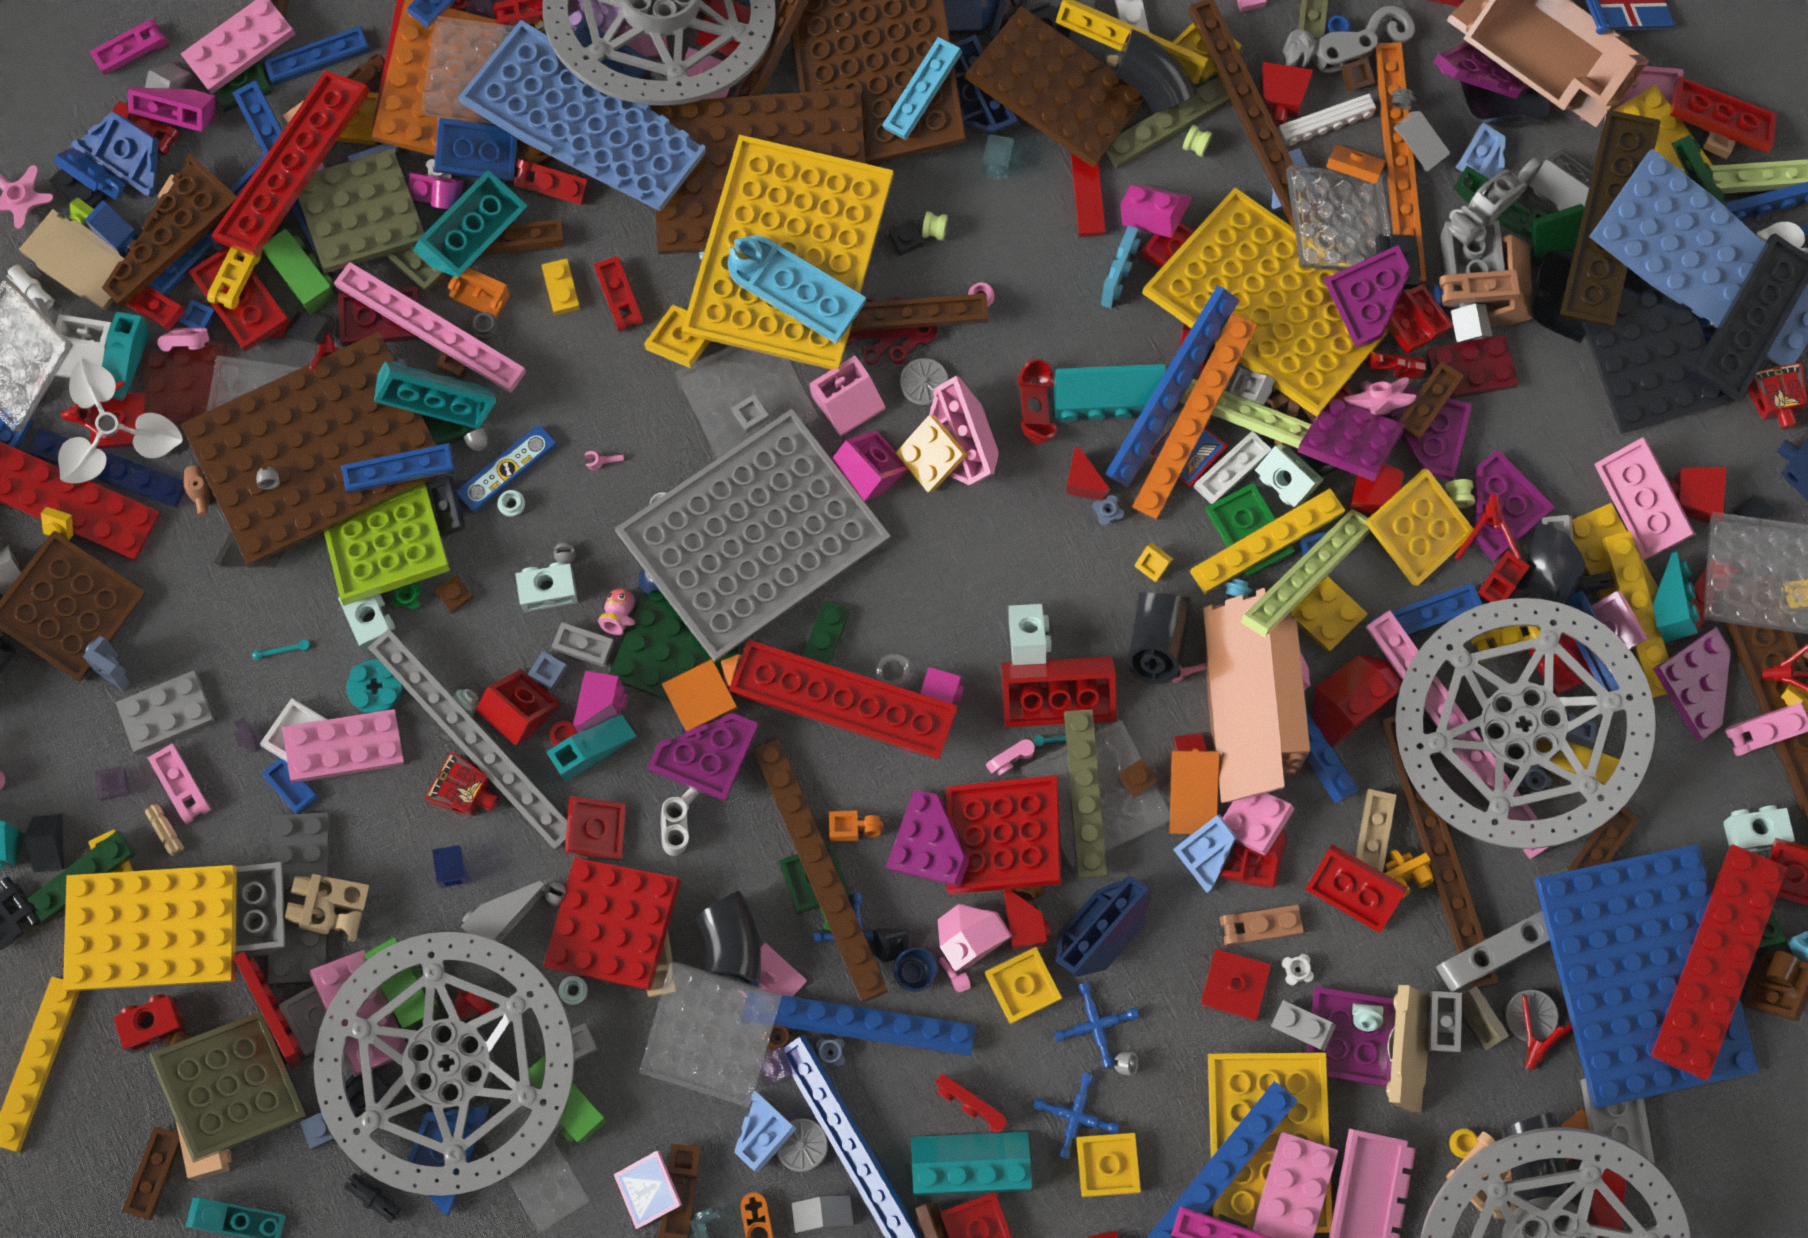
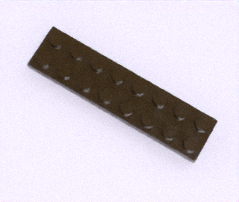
[1559,109,1661,328]

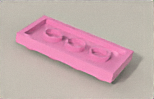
[181,0,296,94]
[1594,438,1696,561]
[282,709,404,783]
[309,950,407,1077]
[1252,1132,1338,1238]

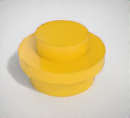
[1449,1129,1478,1159]

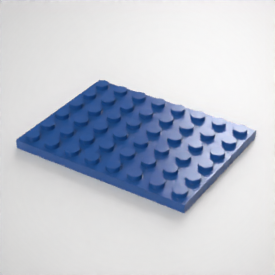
[1534,844,1759,1109]

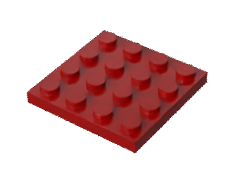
[946,775,1061,895]
[543,857,681,991]

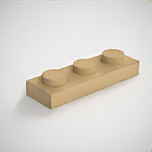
[1355,789,1396,872]

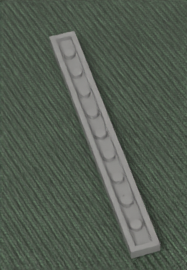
[368,629,567,850]

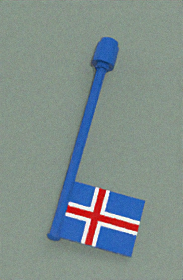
[1586,0,1675,35]

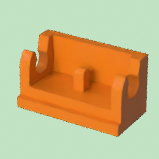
[448,267,510,319]

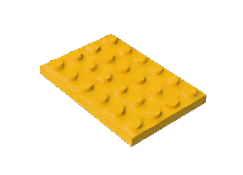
[63,865,237,991]
[1208,1053,1332,1233]

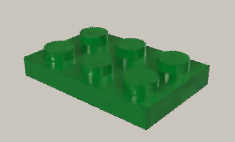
[1205,483,1295,579]

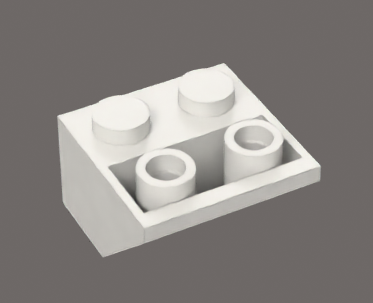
[52,314,112,378]

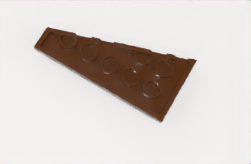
[102,153,237,308]

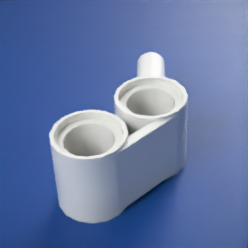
[661,788,701,856]

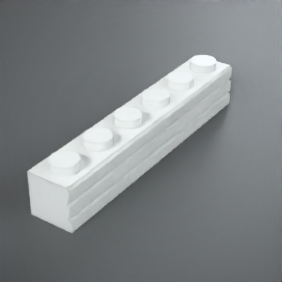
[1278,94,1376,146]

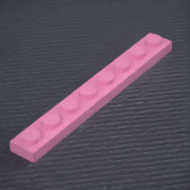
[334,262,526,393]

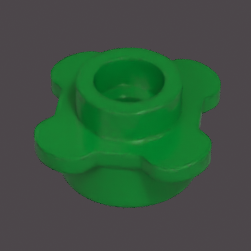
[392,583,423,610]

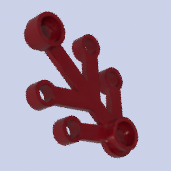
[846,297,937,365]

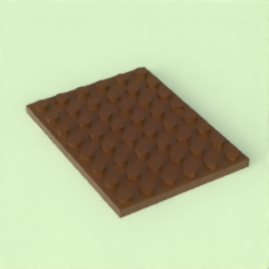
[792,0,967,165]
[651,88,865,255]
[180,332,444,567]

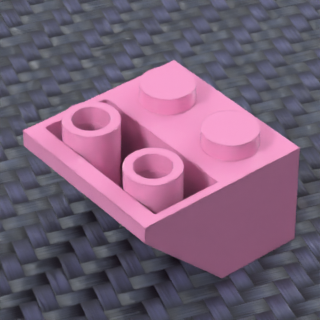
[810,356,886,437]

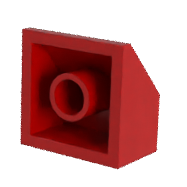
[476,669,561,745]

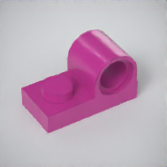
[408,172,464,209]

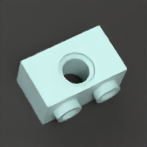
[1255,443,1324,507]
[515,562,578,613]
[338,594,396,653]
[1009,604,1051,665]
[1723,805,1795,852]

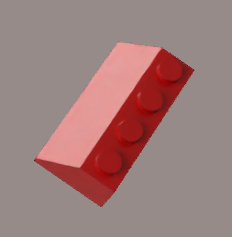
[1001,656,1116,728]

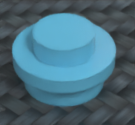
[1225,579,1253,597]

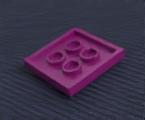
[1298,398,1405,482]
[1306,987,1396,1088]

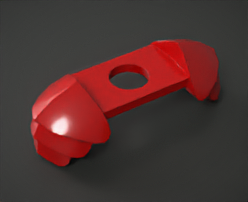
[1018,359,1057,445]

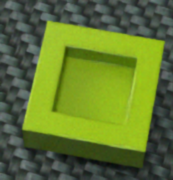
[70,198,94,232]

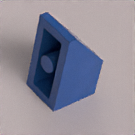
[85,200,139,259]

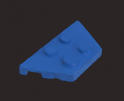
[71,112,158,197]
[407,1105,491,1215]

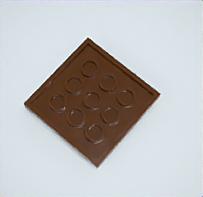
[0,531,146,683]

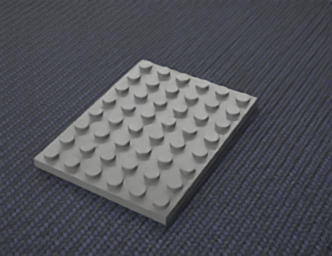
[615,409,891,662]

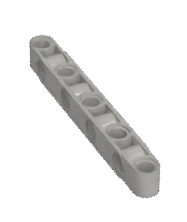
[1436,911,1550,992]

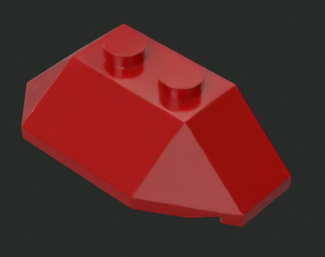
[1312,655,1403,748]

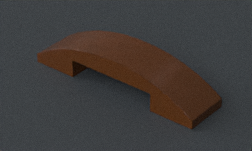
[657,1143,701,1238]

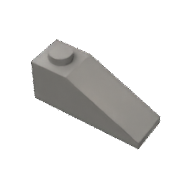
[460,881,547,943]

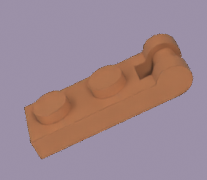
[1439,270,1520,306]
[1219,905,1304,946]

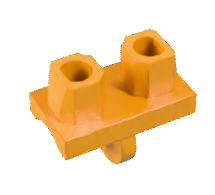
[1384,850,1434,898]

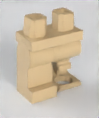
[284,874,369,942]

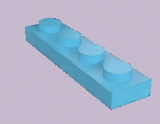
[883,37,962,140]

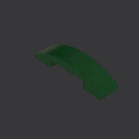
[1453,166,1548,239]

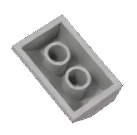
[1529,149,1592,211]
[1440,220,1505,309]
[235,862,285,957]

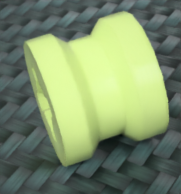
[1182,125,1213,157]
[922,211,948,241]
[1445,479,1475,509]

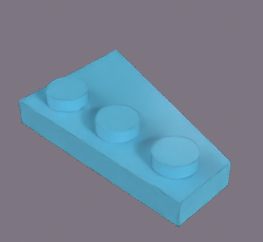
[1101,225,1141,308]

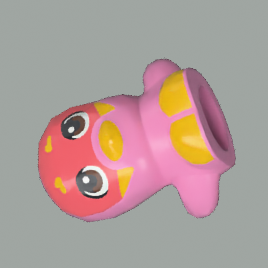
[598,588,635,636]

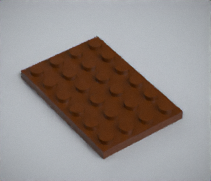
[964,6,1145,168]

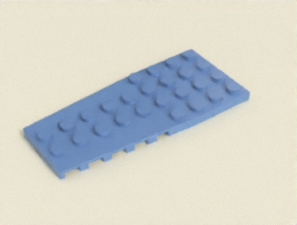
[458,20,706,211]
[1589,149,1808,366]

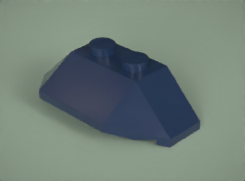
[944,0,1000,32]
[952,34,1018,133]
[1055,876,1151,977]

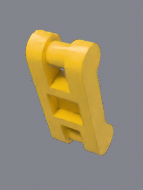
[207,248,262,310]
[1471,619,1541,663]

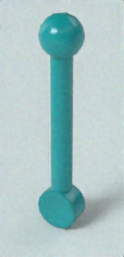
[252,639,310,660]
[1033,735,1066,748]

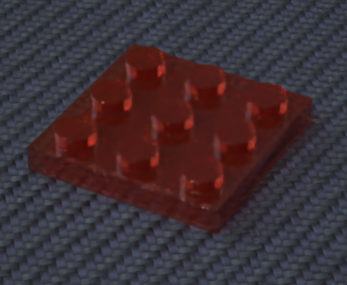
[143,342,228,426]

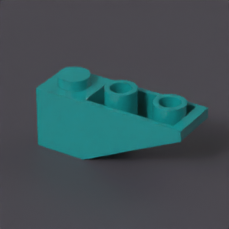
[102,312,150,401]
[1653,552,1700,642]
[547,714,637,783]
[185,1198,286,1238]

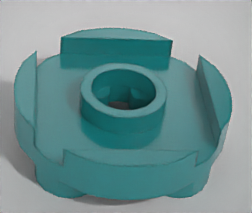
[347,659,404,714]

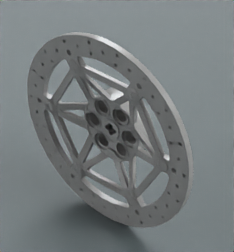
[543,0,775,105]
[1396,598,1656,849]
[314,932,575,1196]
[1421,1127,1691,1238]

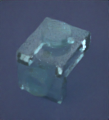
[689,1208,722,1238]

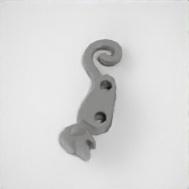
[1283,6,1415,74]
[1448,157,1543,245]

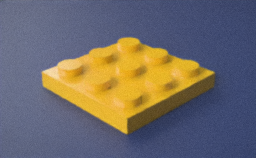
[1365,469,1473,586]

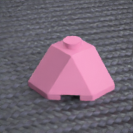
[938,904,1012,971]

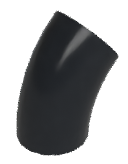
[1114,29,1198,113]
[1127,592,1191,684]
[695,891,761,992]
[1500,1112,1569,1208]

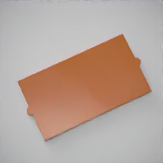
[1169,748,1219,835]

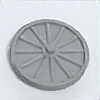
[900,358,948,405]
[1505,990,1558,1042]
[776,1118,828,1172]

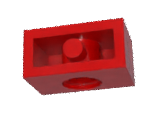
[113,994,186,1053]

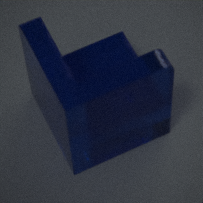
[432,845,470,888]

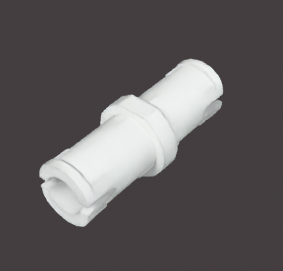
[7,265,54,311]

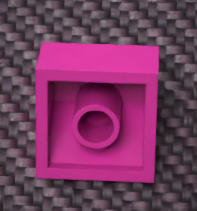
[1120,184,1191,238]
[831,430,910,501]
[573,671,628,733]

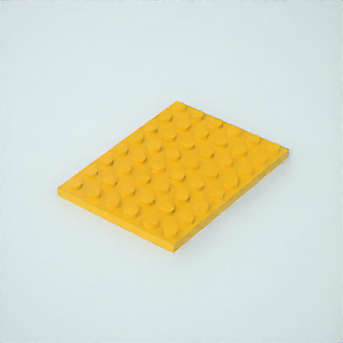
[682,135,894,370]
[1142,188,1389,416]

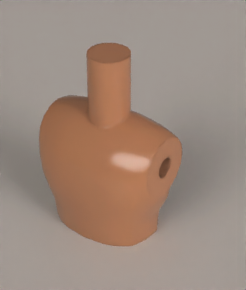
[184,465,212,517]

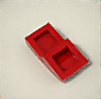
[1477,550,1530,602]

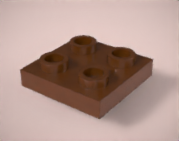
[1742,951,1808,1022]

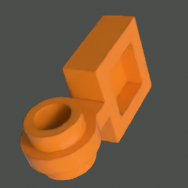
[829,810,884,842]

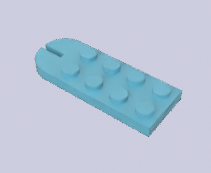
[728,235,866,345]

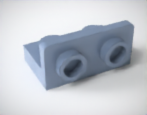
[83,635,130,691]

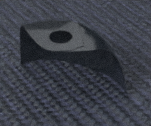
[1459,80,1550,128]
[1531,251,1585,343]
[1512,522,1585,614]

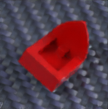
[454,989,495,1021]

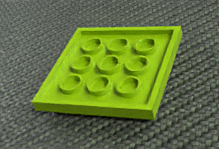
[324,484,450,606]

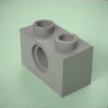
[1427,991,1462,1053]

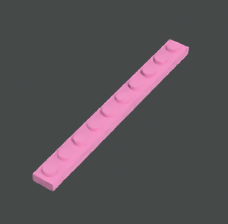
[1366,611,1548,859]

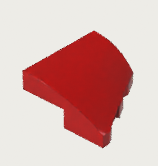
[1367,352,1425,379]
[1219,830,1286,889]

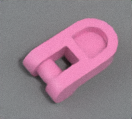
[158,328,209,351]
[986,739,1035,776]

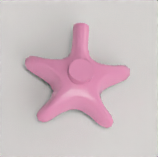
[0,165,53,229]
[1344,378,1416,415]

